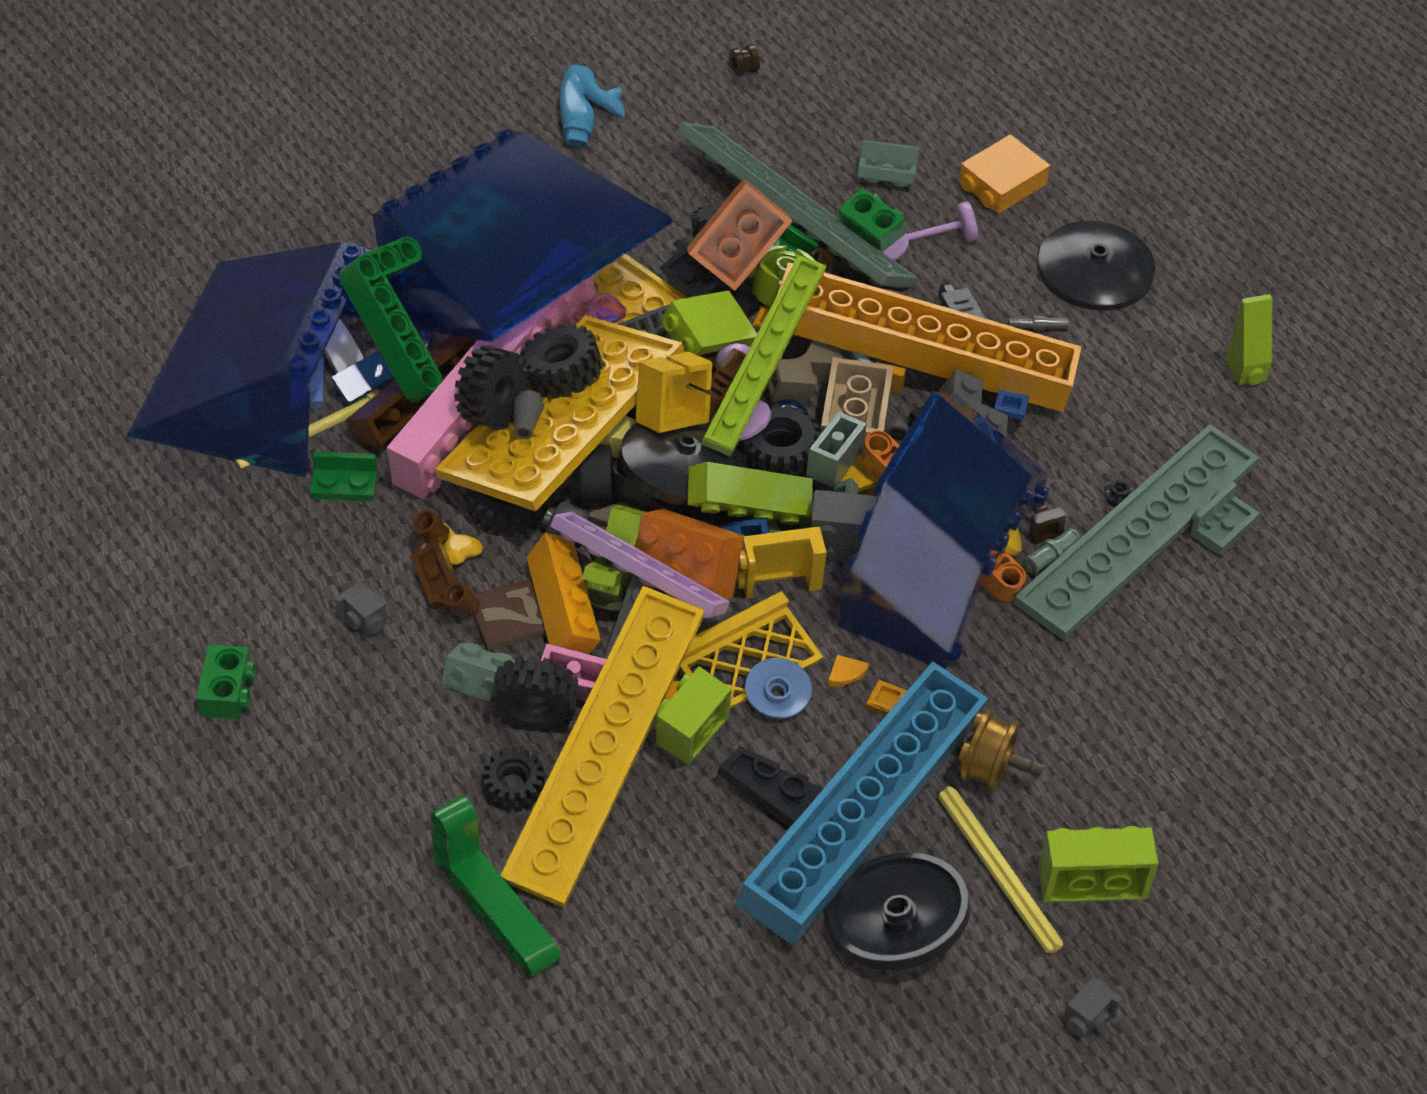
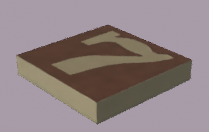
[473,579,547,651]

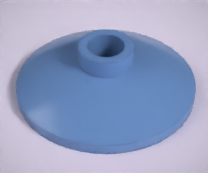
[745,658,812,719]

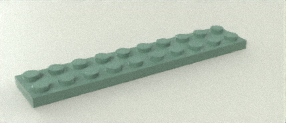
[677,122,917,289]
[1014,424,1259,641]

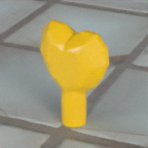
[443,523,483,565]

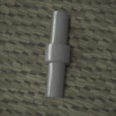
[1007,315,1069,333]

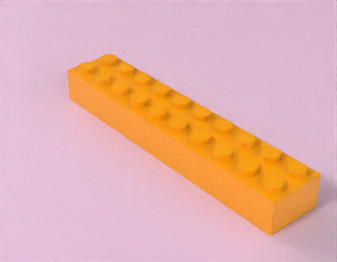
[777,262,1081,412]

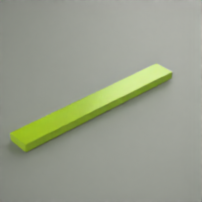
[702,255,826,457]

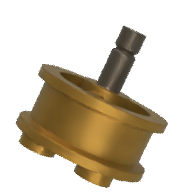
[958,710,1045,792]

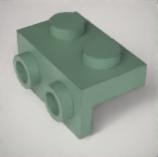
[857,140,919,187]
[1190,481,1260,555]
[441,643,515,702]

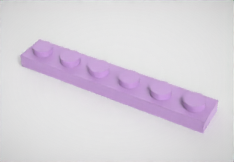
[551,511,730,618]

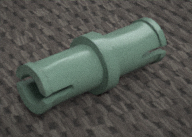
[1022,528,1081,575]

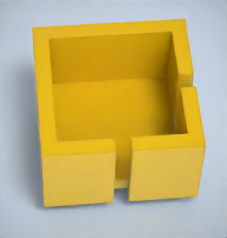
[636,352,712,433]

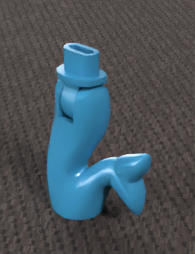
[559,65,625,149]

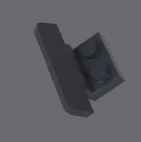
[659,239,758,315]

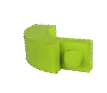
[582,505,645,596]

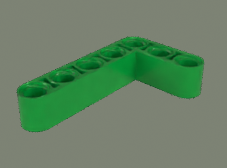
[339,237,443,403]
[430,795,561,979]

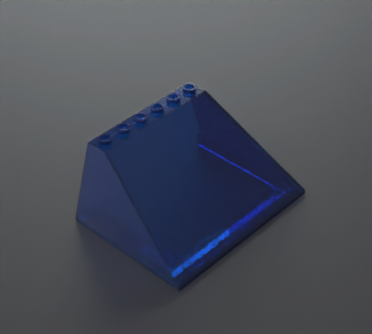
[372,129,673,342]
[127,241,372,478]

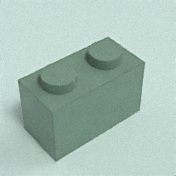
[806,411,867,488]

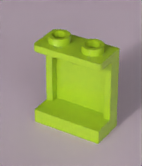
[661,291,757,356]

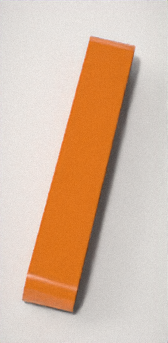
[860,430,1026,601]

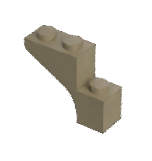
[768,340,845,405]

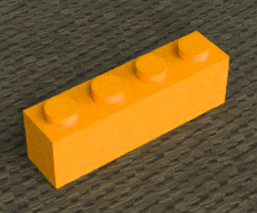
[526,533,601,654]

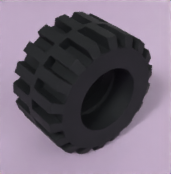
[742,405,821,478]

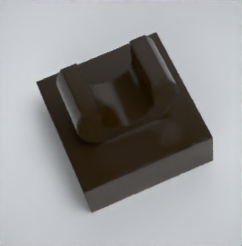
[1029,503,1066,545]

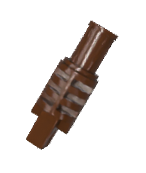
[702,348,746,423]

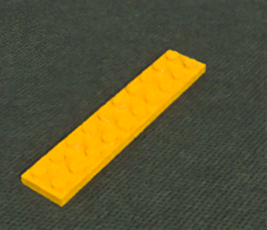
[501,586,705,908]

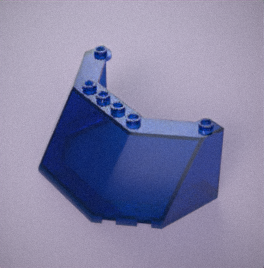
[838,391,1050,670]

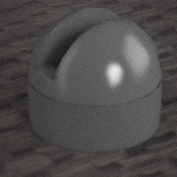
[885,418,910,444]

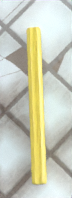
[938,786,1063,954]

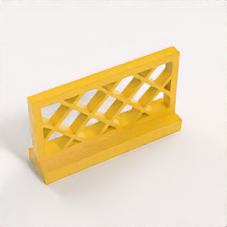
[679,591,824,709]

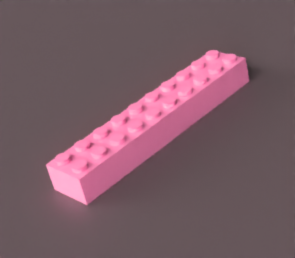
[387,241,596,500]

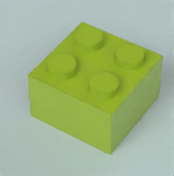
[655,666,732,765]

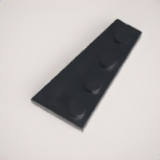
[717,746,824,828]

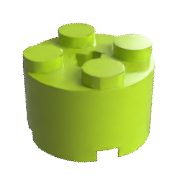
[751,245,815,309]

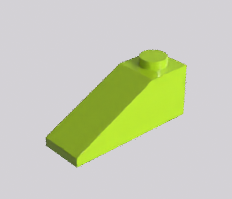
[1225,294,1272,385]

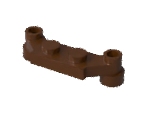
[410,509,480,616]

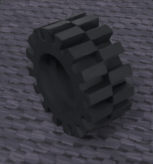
[482,747,545,812]

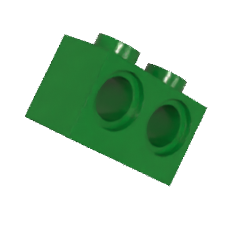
[838,188,906,252]
[196,644,256,720]

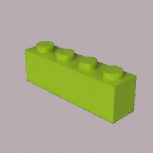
[688,462,813,525]

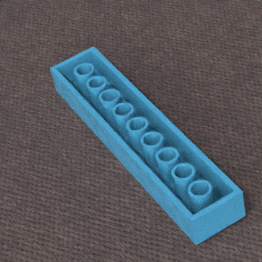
[736,661,988,946]

